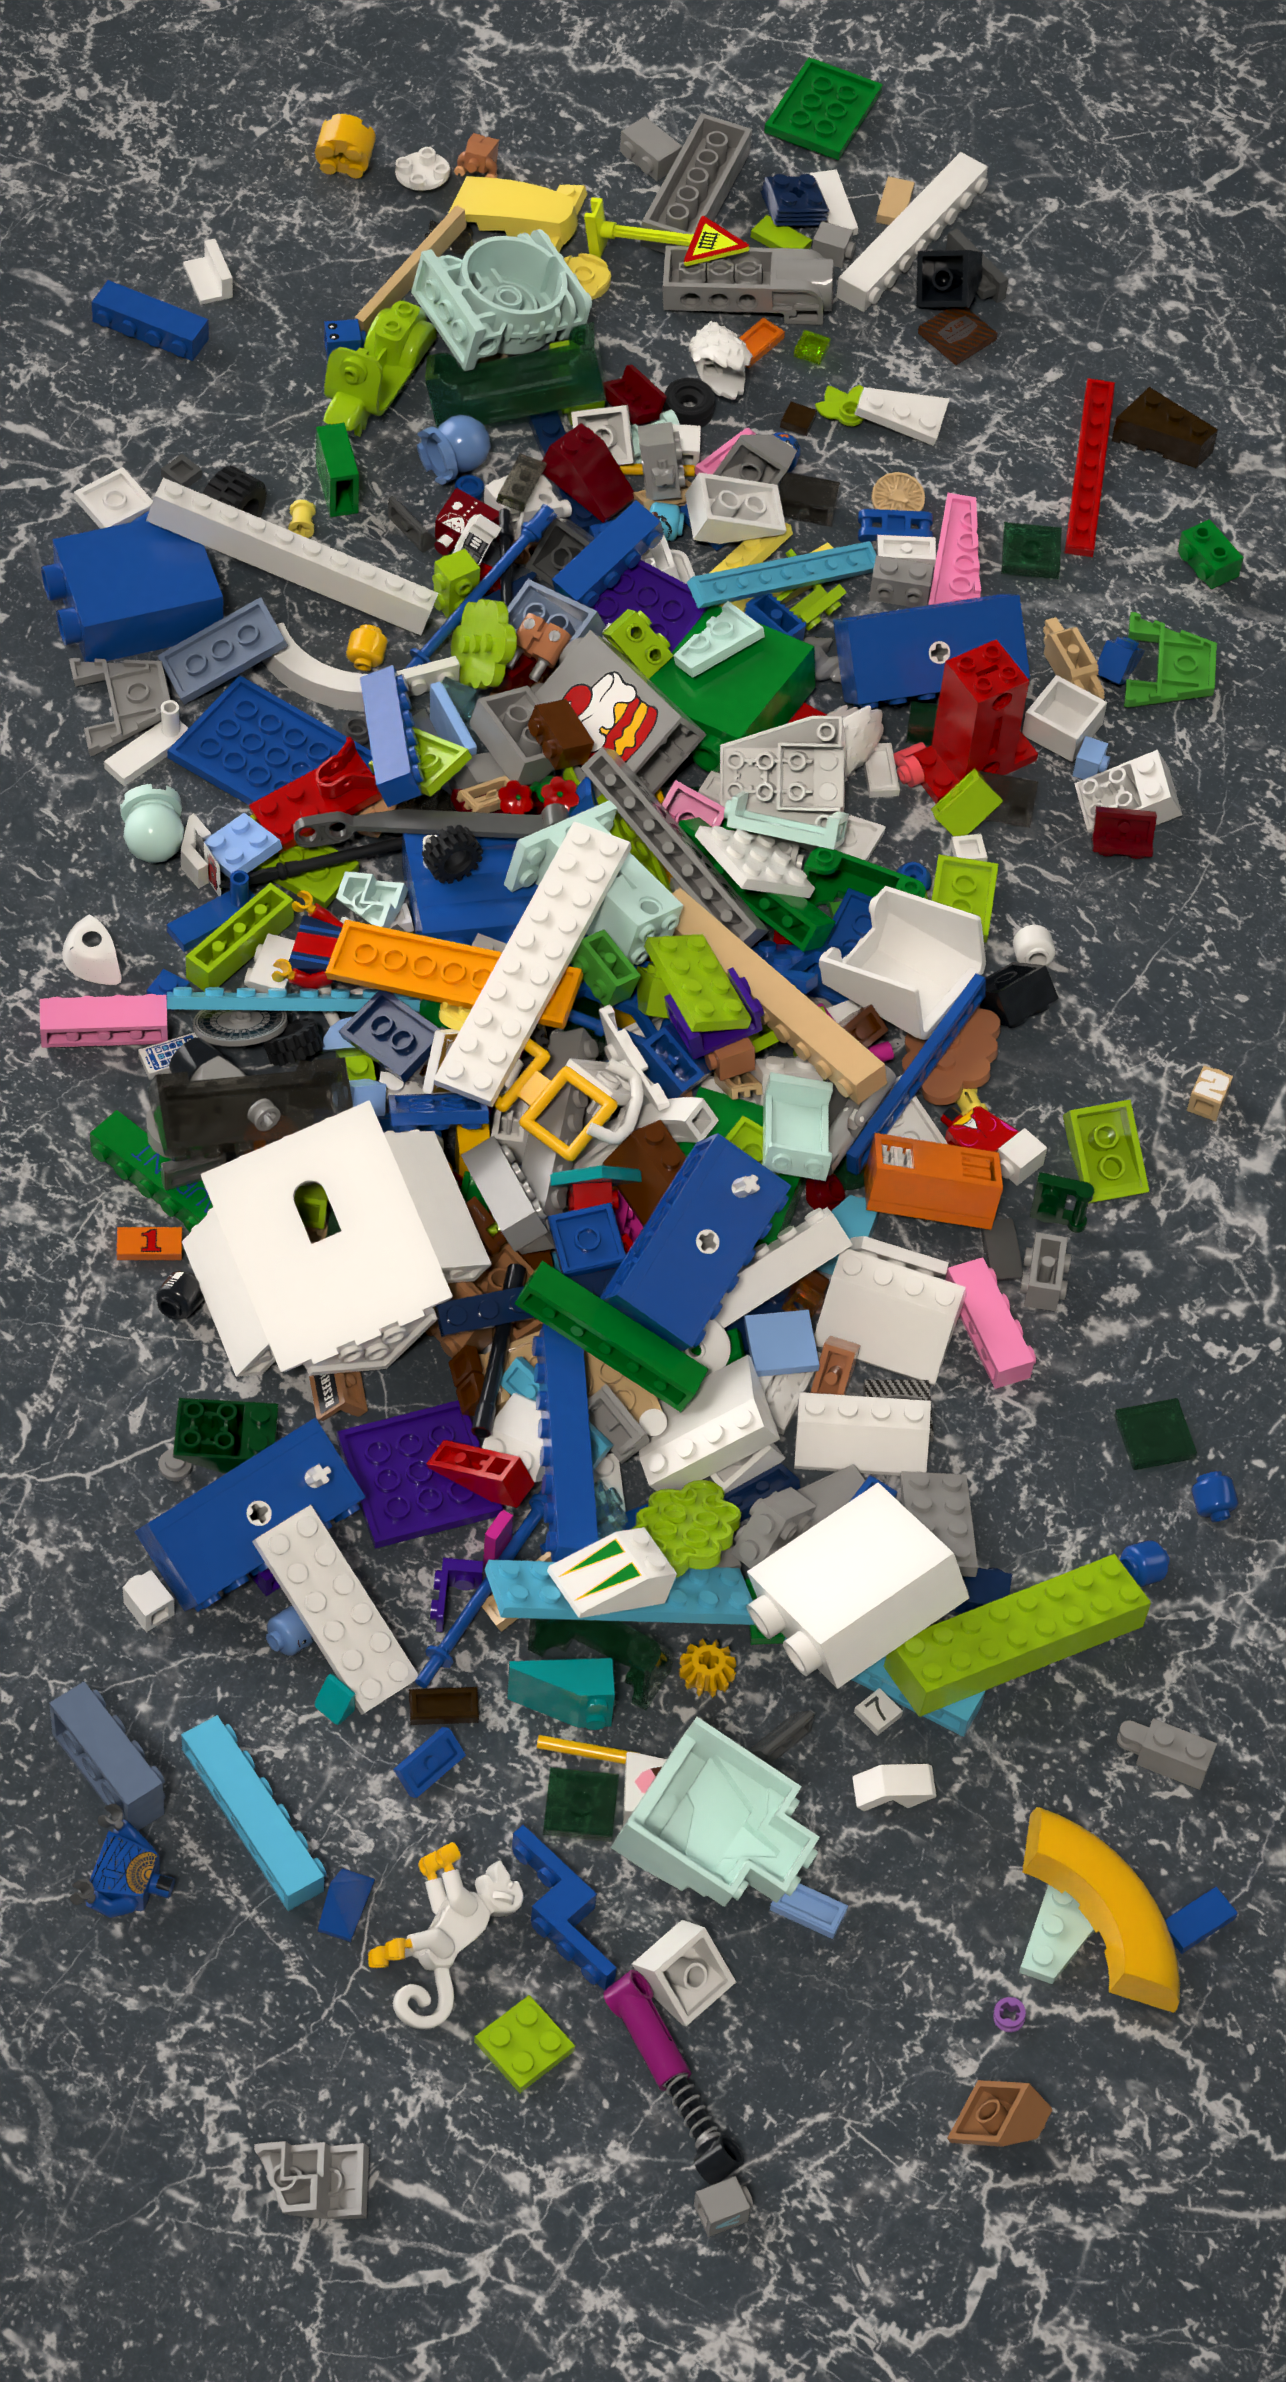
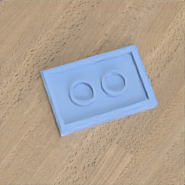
[430,681,477,755]

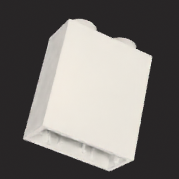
[746,1483,969,1689]

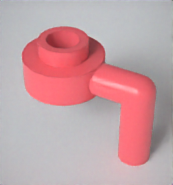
[893,742,926,787]

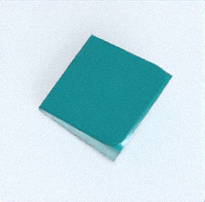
[314,1673,355,1725]

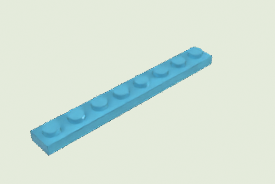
[687,541,876,609]
[167,987,420,1012]

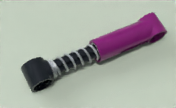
[603,1969,744,2185]

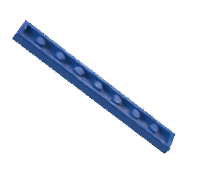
[847,973,986,1175]

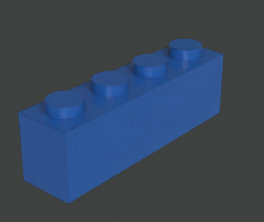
[92,280,209,361]
[552,500,664,608]

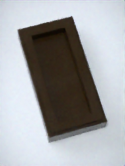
[409,1687,479,1725]

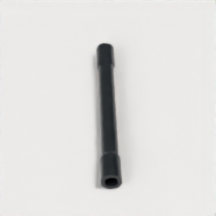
[471,1264,526,1438]

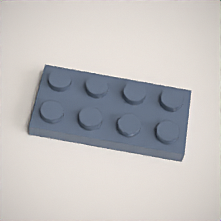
[157,597,288,705]

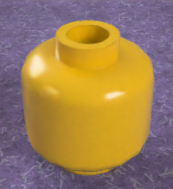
[346,624,388,671]

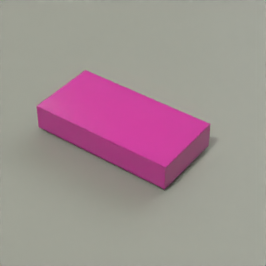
[483,1510,513,1568]

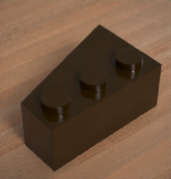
[1111,387,1218,468]

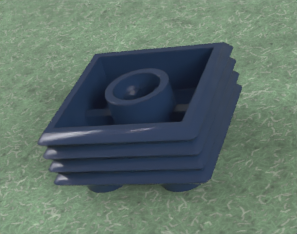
[760,174,829,226]

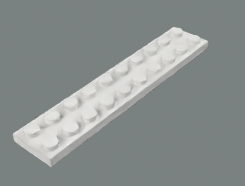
[433,821,631,1107]

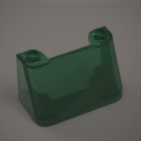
[528,1618,673,1711]

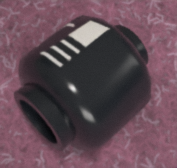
[156,1271,204,1319]

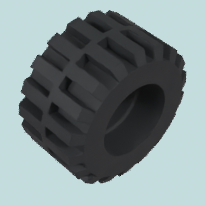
[202,465,267,517]

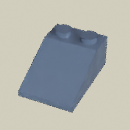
[507,579,606,668]

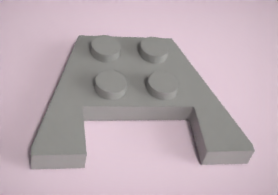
[69,658,170,756]

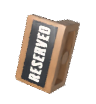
[309,1371,368,1421]

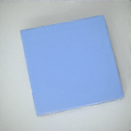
[744,1310,820,1377]

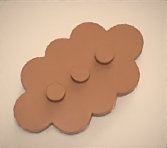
[902,1005,1000,1106]

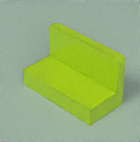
[931,768,1003,837]

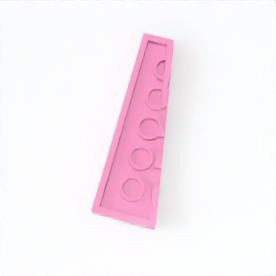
[928,493,981,605]

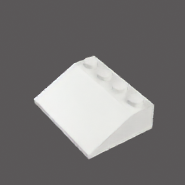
[814,1249,966,1386]
[639,1355,780,1491]

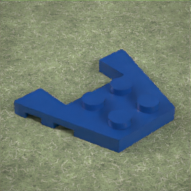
[752,941,854,994]

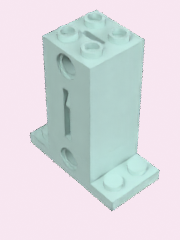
[504,800,683,965]

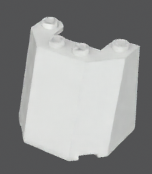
[819,886,986,1040]

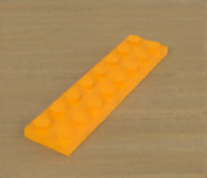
[325,919,584,1029]

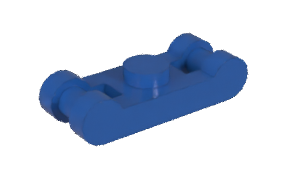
[858,509,933,542]

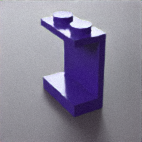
[664,967,764,1060]

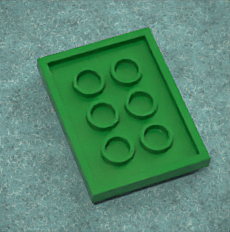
[764,57,883,160]

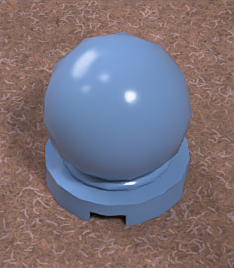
[417,415,491,485]

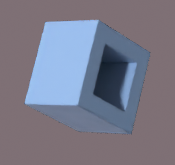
[1073,736,1110,780]

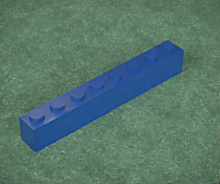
[532,1323,598,1562]

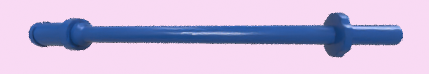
[404,504,557,669]
[415,1489,547,1688]

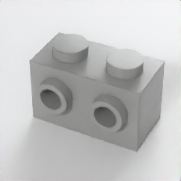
[869,555,934,607]
[1020,1232,1071,1311]

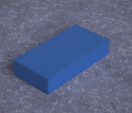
[1165,1887,1238,1954]

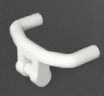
[586,1058,644,1145]

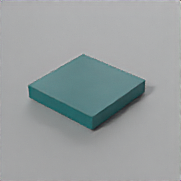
[550,1165,642,1188]

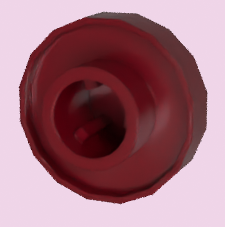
[806,1173,845,1211]

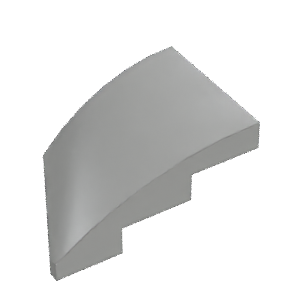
[254,2141,369,2219]

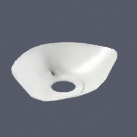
[62,914,122,985]

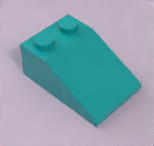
[507,1658,615,1730]

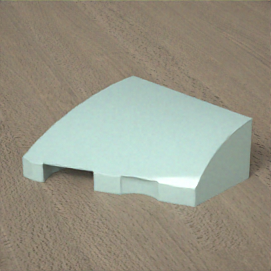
[336,871,408,928]

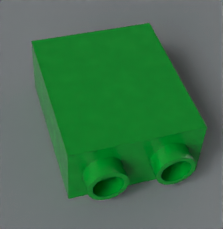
[649,605,816,772]

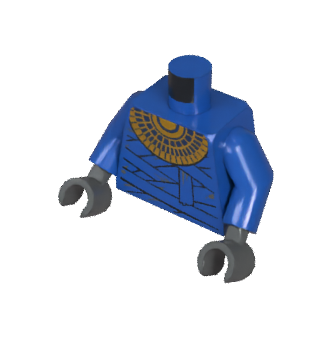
[70,1804,175,1918]

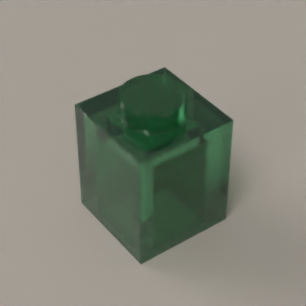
[906,701,938,746]

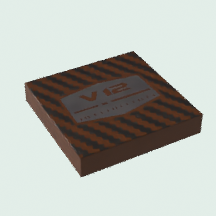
[918,307,998,365]

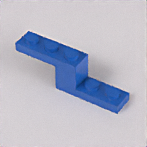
[512,1825,617,1990]

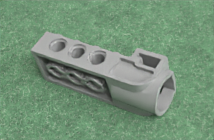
[663,246,834,325]

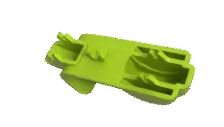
[323,301,437,437]

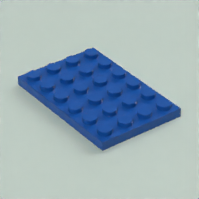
[167,675,375,805]

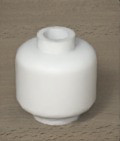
[1013,925,1055,966]

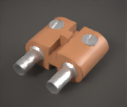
[506,613,572,682]

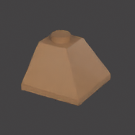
[947,2080,1053,2147]

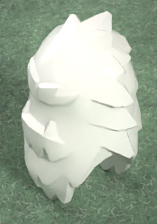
[689,321,753,399]
[827,705,884,782]

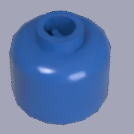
[1191,1471,1238,1522]
[1119,1540,1169,1587]

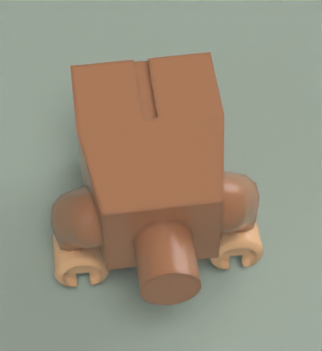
[454,133,499,178]

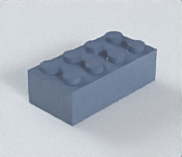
[49,1681,166,1831]

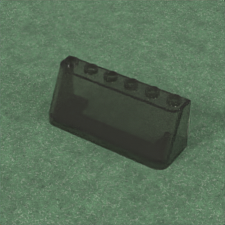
[147,1057,353,1162]

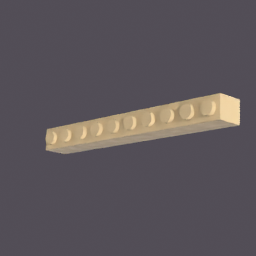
[672,888,887,1105]

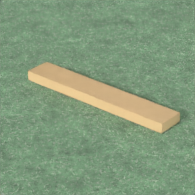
[355,205,467,336]

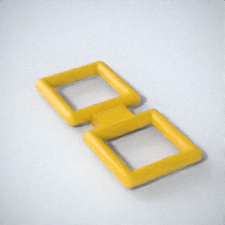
[493,1038,618,1161]

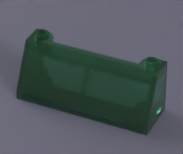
[425,322,606,429]

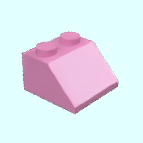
[661,780,725,827]

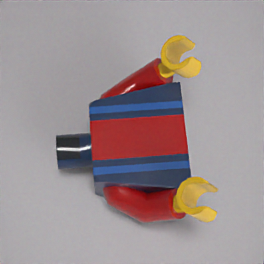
[271,890,344,989]

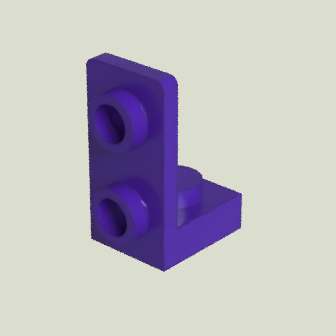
[430,1558,483,1632]

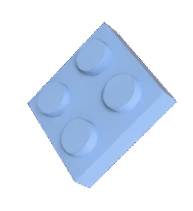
[204,813,283,878]

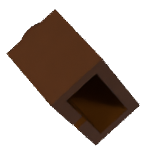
[528,699,594,770]

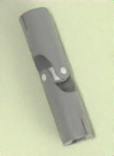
[828,1065,896,1175]

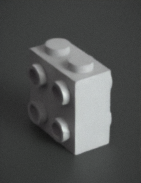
[730,1487,817,1569]

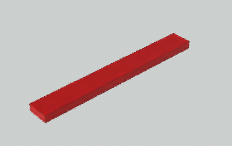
[1064,378,1115,557]

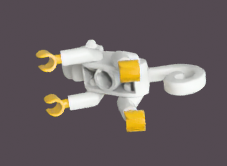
[368,1842,524,2030]

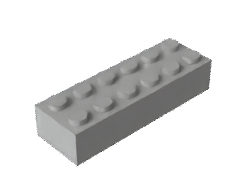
[640,113,752,253]

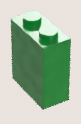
[316,423,359,517]

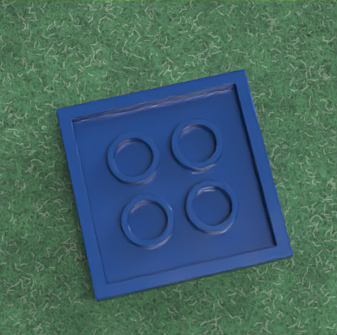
[388,1093,489,1131]

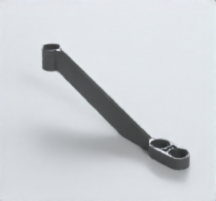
[293,803,570,848]

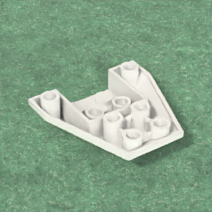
[720,716,846,827]

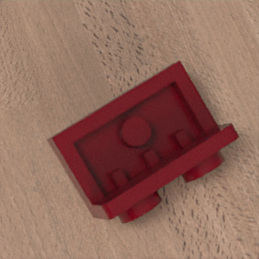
[600,364,667,425]
[1091,806,1157,859]

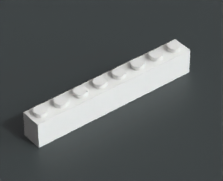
[836,152,988,312]

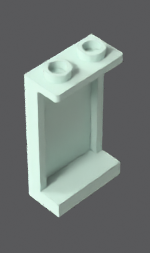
[724,791,849,850]
[762,1072,833,1181]

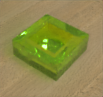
[794,330,831,365]

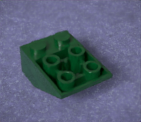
[173,1398,279,1474]

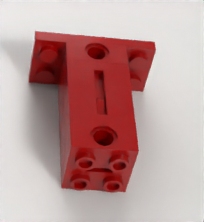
[906,639,1038,804]

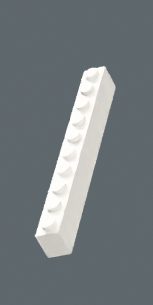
[146,478,438,636]

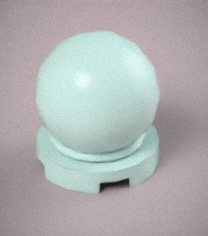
[120,784,184,863]

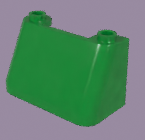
[803,847,929,907]

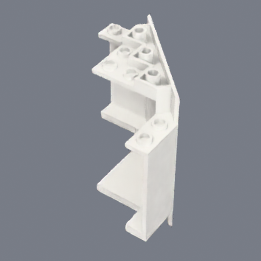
[182,1100,492,1377]

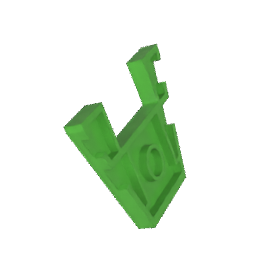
[1124,612,1217,707]

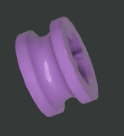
[994,1997,1026,2032]

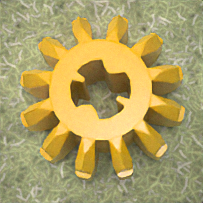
[679,1638,736,1698]

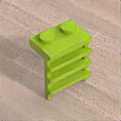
[777,548,847,631]

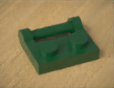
[1030,1172,1094,1233]

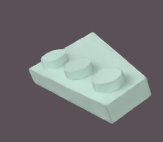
[674,601,765,678]
[1019,1884,1095,1984]

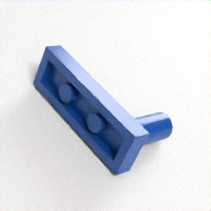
[167,870,255,952]

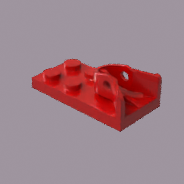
[248,737,383,854]

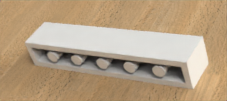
[691,1207,853,1349]

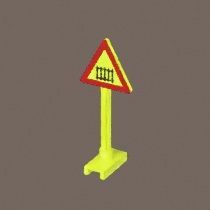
[584,197,749,266]

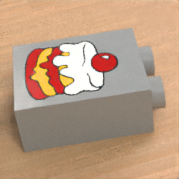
[530,630,707,798]

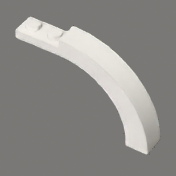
[262,623,460,712]
[563,1097,719,1213]

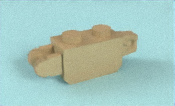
[1043,617,1105,699]

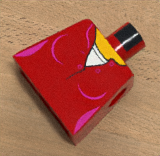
[940,1106,1019,1152]

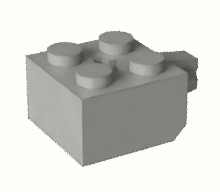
[638,422,686,501]

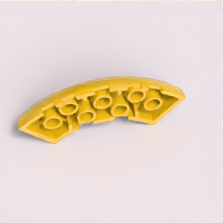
[1022,1807,1180,2013]

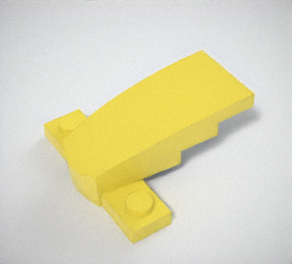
[449,176,587,252]

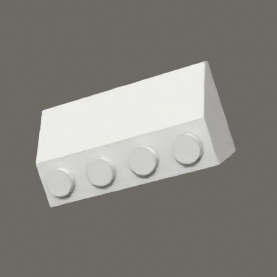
[794,1392,931,1476]

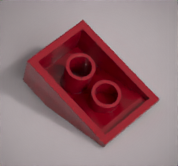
[538,423,634,523]

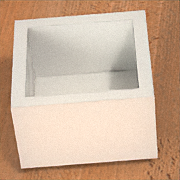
[1022,675,1107,762]

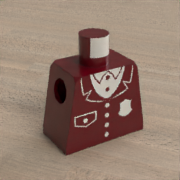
[434,488,499,556]

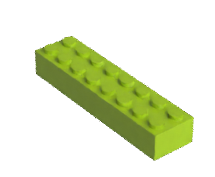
[883,1554,1151,1717]

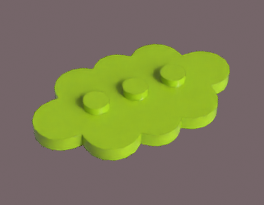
[451,599,517,690]
[632,1480,741,1578]

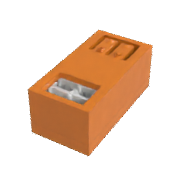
[864,1133,1003,1230]

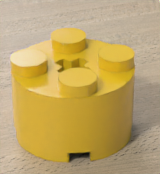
[315,114,376,179]

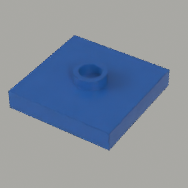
[547,1203,626,1277]

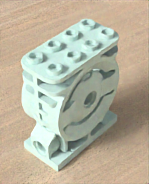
[411,229,592,371]

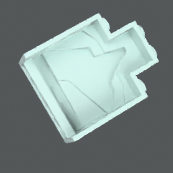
[610,1717,820,1907]

